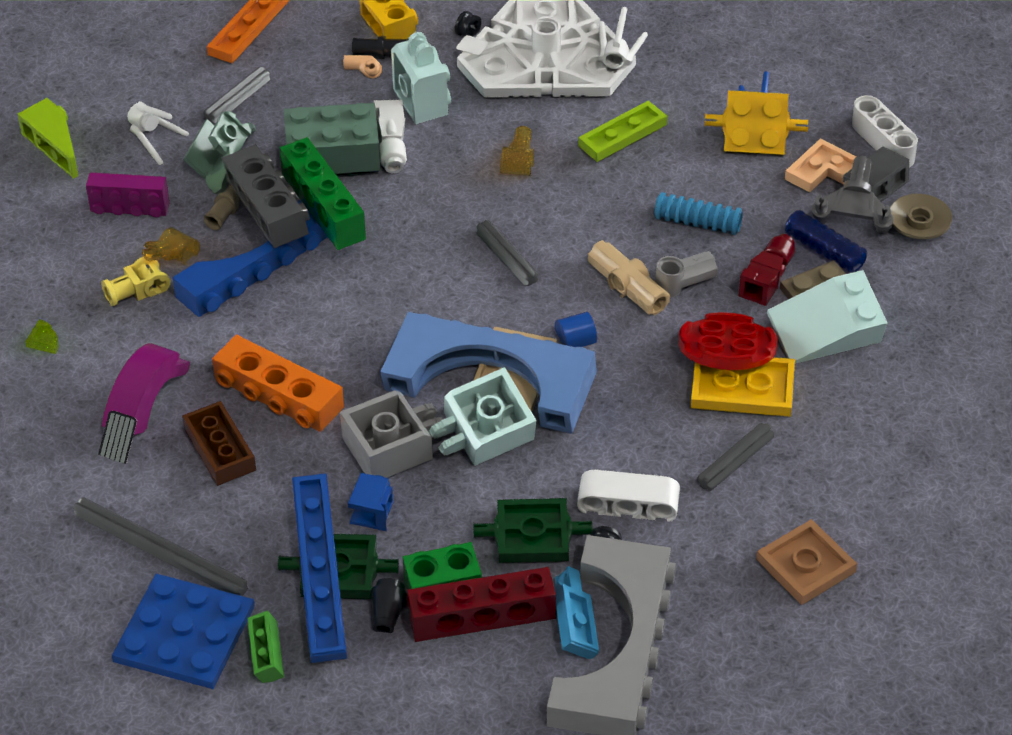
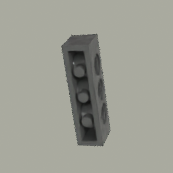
[222,144,310,248]

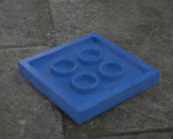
[112,574,255,689]

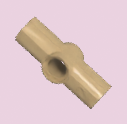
[588,240,670,315]

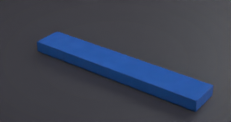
[292,473,347,663]

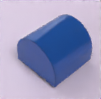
[555,312,597,347]

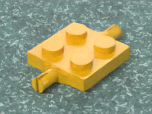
[704,90,808,155]

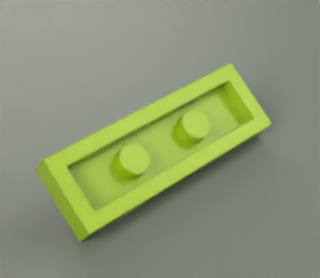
[578,100,668,162]

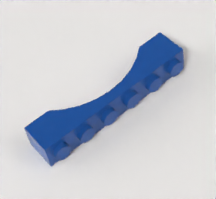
[172,200,328,317]

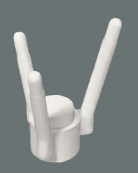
[599,7,648,69]
[127,101,189,165]

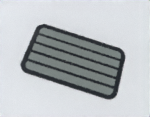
[98,411,137,464]

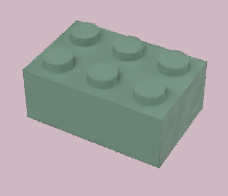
[284,103,380,174]

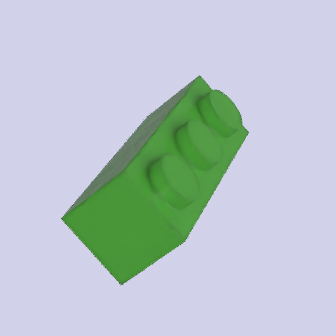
[247,610,284,683]

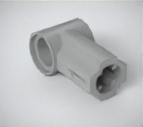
[655,251,718,298]

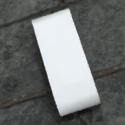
[852,95,918,167]
[577,470,680,522]

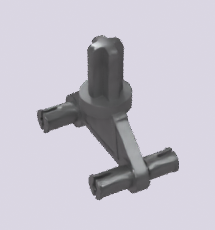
[811,156,893,235]

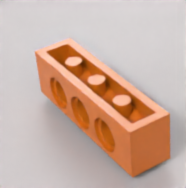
[212,334,344,432]

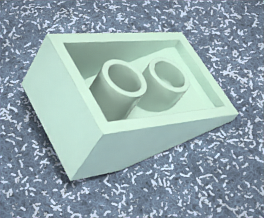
[767,270,888,364]

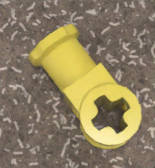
[101,255,171,306]

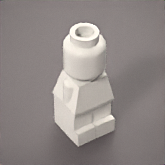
[374,100,407,173]

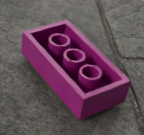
[86,172,170,217]

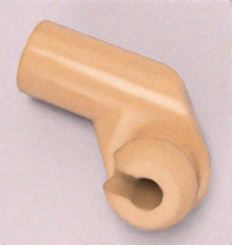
[343,55,382,79]

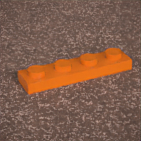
[207,0,290,64]

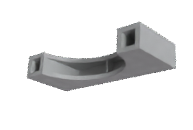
[547,535,676,735]

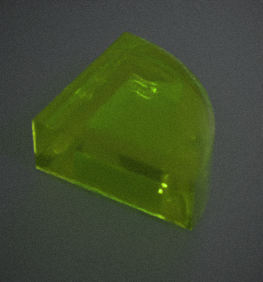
[25,319,59,354]

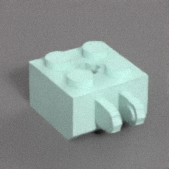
[391,31,451,124]
[429,367,537,466]

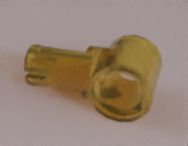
[500,126,534,176]
[142,227,200,265]

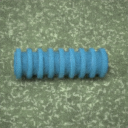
[654,192,743,235]

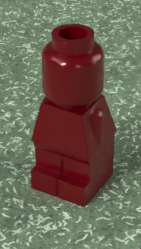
[738,234,795,306]

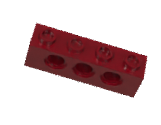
[407,567,556,642]

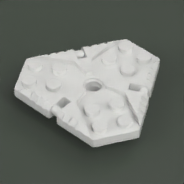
[457,0,636,98]

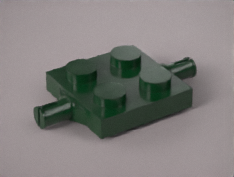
[473,498,593,563]
[278,534,399,599]

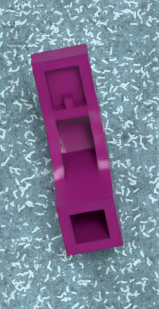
[101,343,190,435]

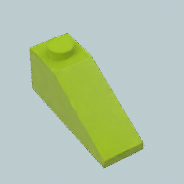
[17,98,78,179]

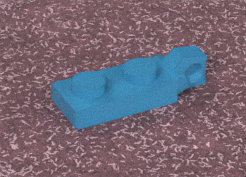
[554,566,599,659]

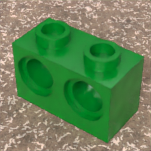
[402,542,482,589]

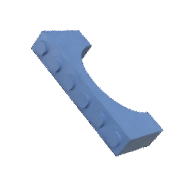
[380,312,597,434]

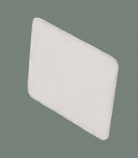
[456,35,489,55]

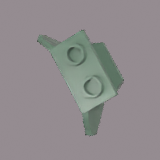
[183,111,257,194]

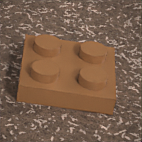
[756,519,857,605]

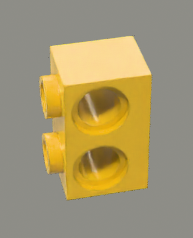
[359,0,418,39]

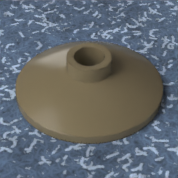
[890,193,952,239]

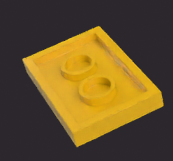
[691,357,795,417]

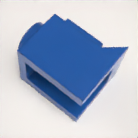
[348,473,394,531]

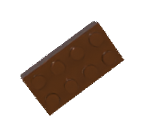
[182,401,256,486]

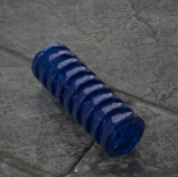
[785,210,867,273]

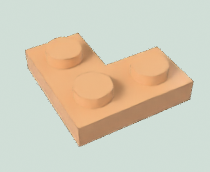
[785,138,856,192]

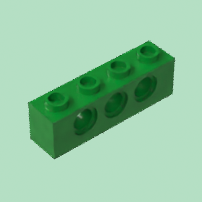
[279,137,366,250]

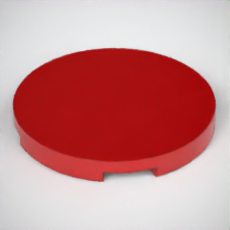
[678,312,778,370]

